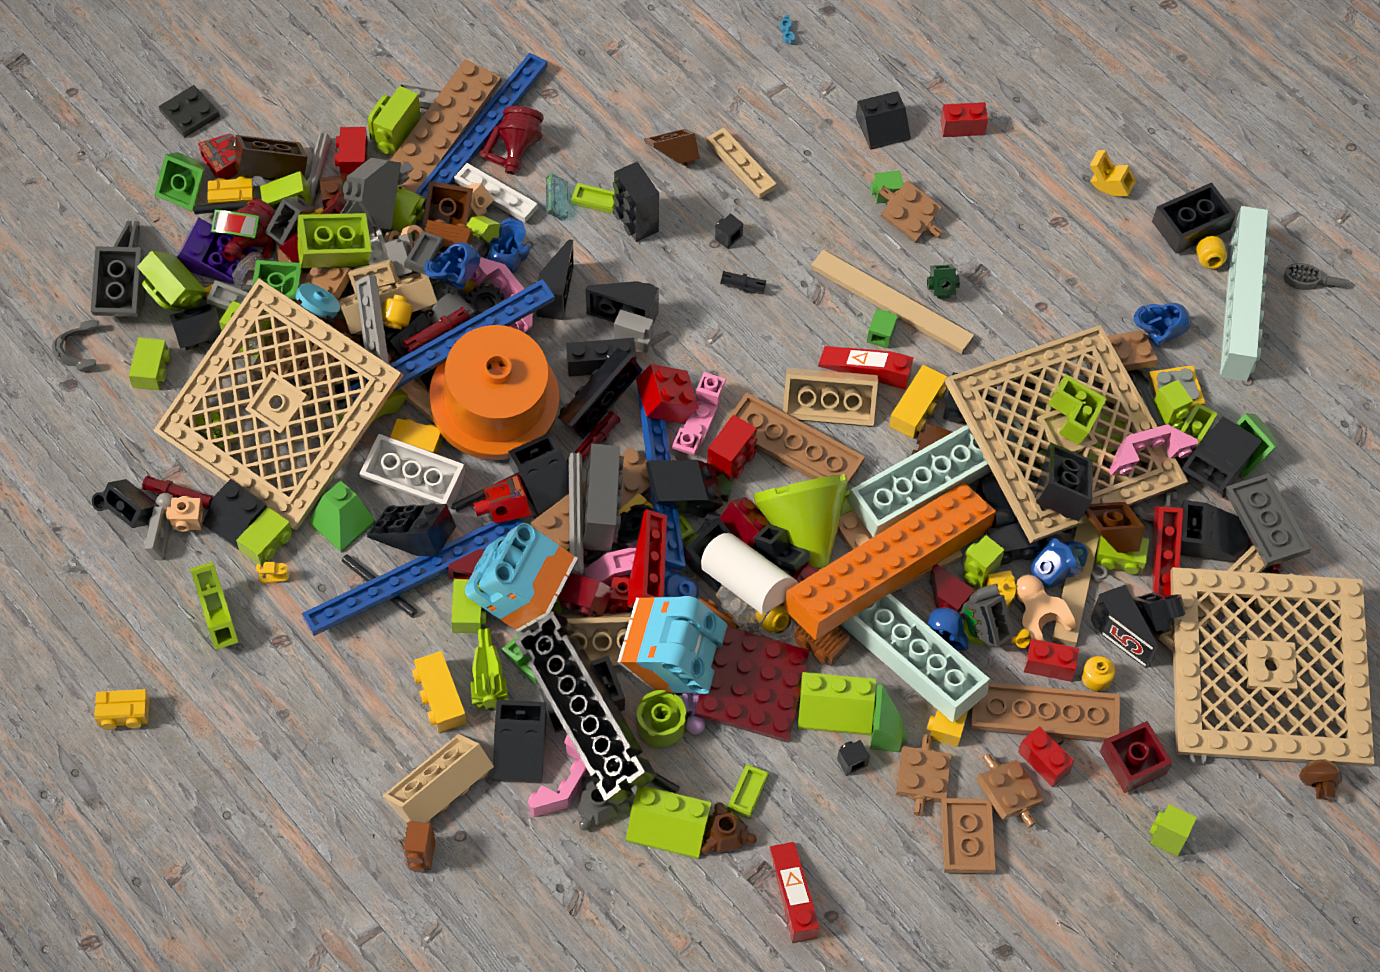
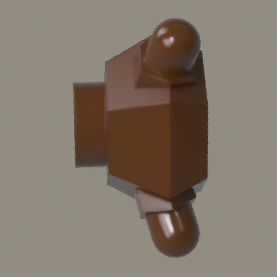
[701,802,757,855]

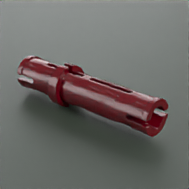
[403,306,470,353]
[566,411,621,465]
[142,475,214,510]

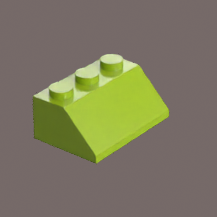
[298,213,372,268]
[798,672,876,735]
[626,786,712,859]

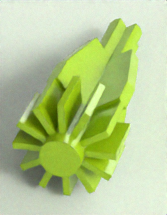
[470,628,508,710]

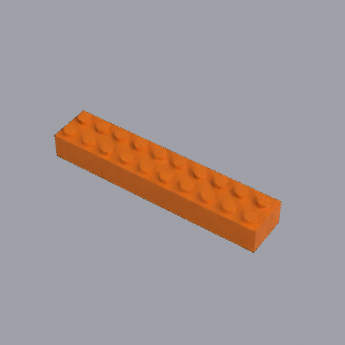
[783,482,996,640]

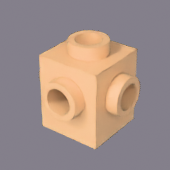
[466,183,494,218]
[166,496,204,532]

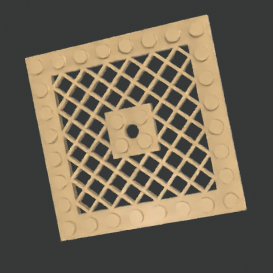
[153,278,404,531]
[944,325,1188,543]
[1170,567,1374,766]

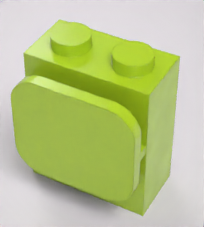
[368,86,421,156]
[137,250,207,312]

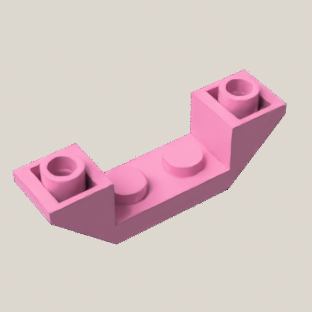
[470,257,533,333]
[672,372,726,455]
[1109,424,1198,475]
[584,548,682,585]
[528,734,589,817]

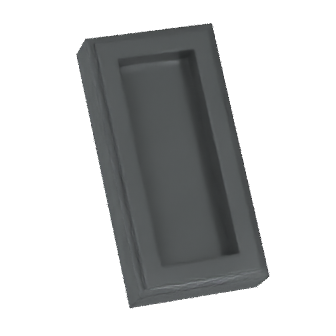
[404,231,444,274]

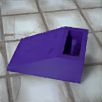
[176,217,258,284]

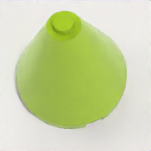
[753,474,848,570]

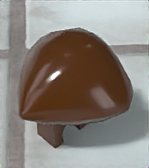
[1299,759,1342,801]

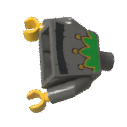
[960,576,1031,648]

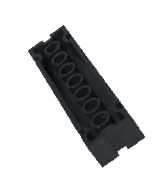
[515,611,657,805]

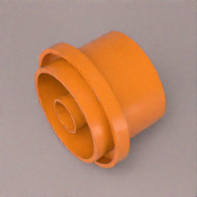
[429,325,560,460]

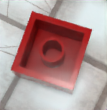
[636,364,699,423]
[707,415,758,483]

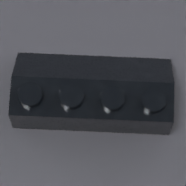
[558,348,643,439]

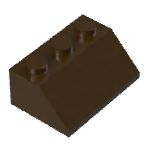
[235,135,308,181]

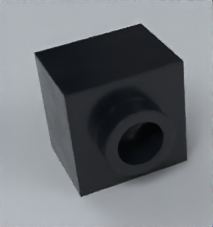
[715,213,743,249]
[837,740,870,776]

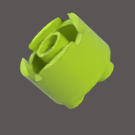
[389,186,426,237]
[636,690,686,748]

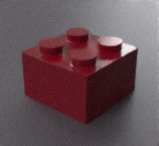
[1100,721,1173,793]

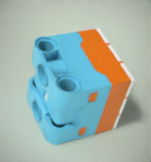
[465,523,578,632]
[618,596,727,694]

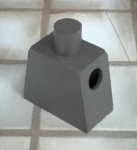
[265,196,314,245]

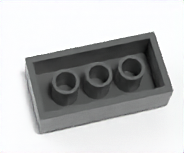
[583,444,624,552]

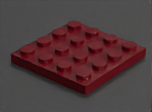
[693,626,810,742]

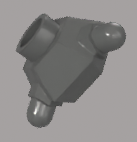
[578,777,631,831]

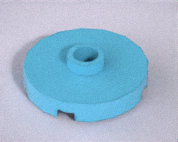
[296,283,340,318]

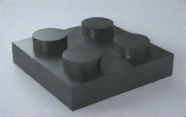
[159,85,220,138]

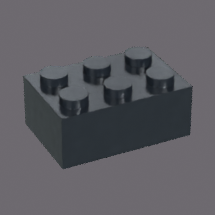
[612,161,659,242]
[1152,182,1236,254]

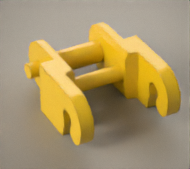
[256,562,290,583]

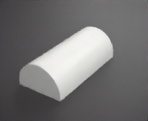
[359,434,465,508]
[701,533,798,615]

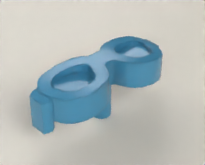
[780,15,795,44]

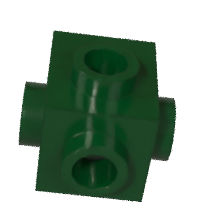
[927,264,960,299]

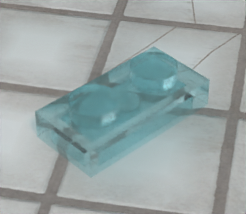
[546,173,568,221]

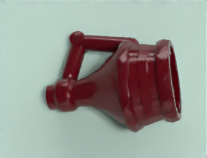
[480,106,544,175]
[223,198,276,272]

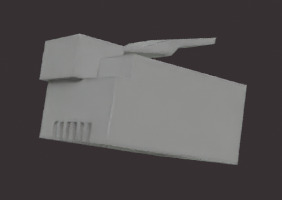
[384,233,414,276]
[614,310,653,353]

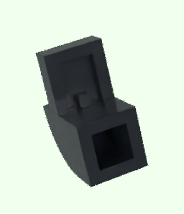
[754,524,811,572]

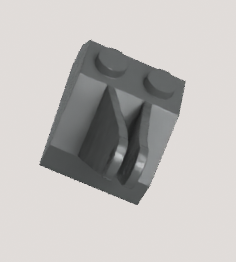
[340,158,401,230]
[90,221,147,317]

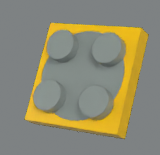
[1148,365,1205,410]

